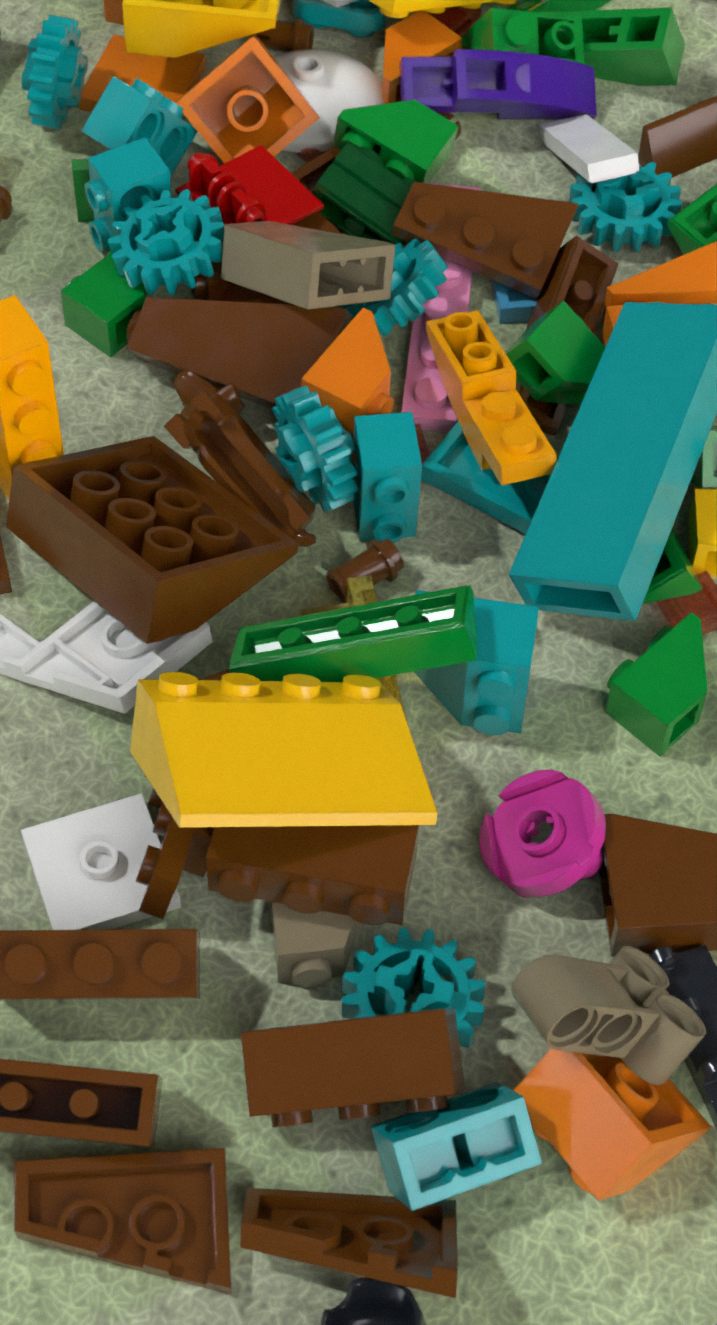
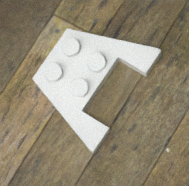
[0,601,213,714]

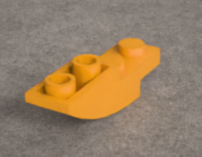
[426,310,557,486]

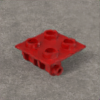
[175,145,324,226]

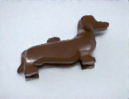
[164,369,316,547]

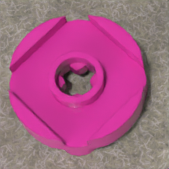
[479,769,606,898]

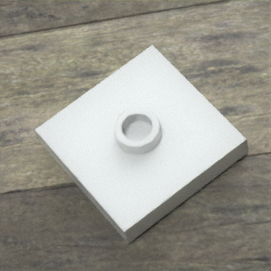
[21,793,181,930]

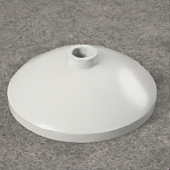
[274,49,384,153]

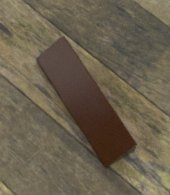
[638,96,717,178]
[516,235,618,436]

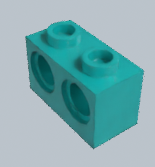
[81,76,198,178]
[85,137,171,252]
[352,412,422,543]
[370,1082,542,1211]

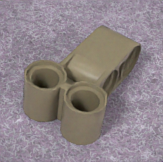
[511,946,707,1085]

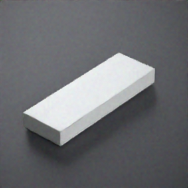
[539,114,639,183]

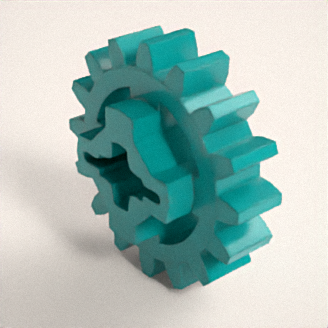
[21,14,88,130]
[569,162,682,252]
[108,189,225,295]
[340,239,448,337]
[272,386,358,512]
[341,927,485,1049]

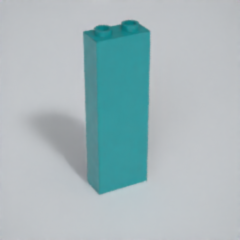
[509,302,717,621]

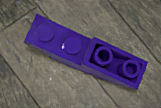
[399,49,597,120]

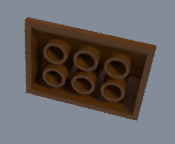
[6,436,299,644]

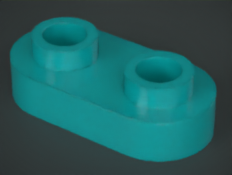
[291,0,386,37]

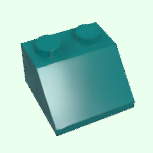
[414,590,539,735]

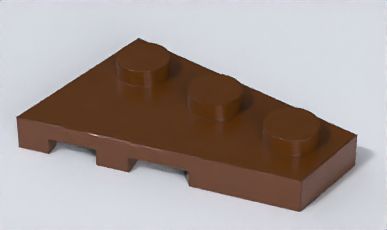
[391,182,579,299]
[14,1148,232,1295]
[240,1187,458,1298]

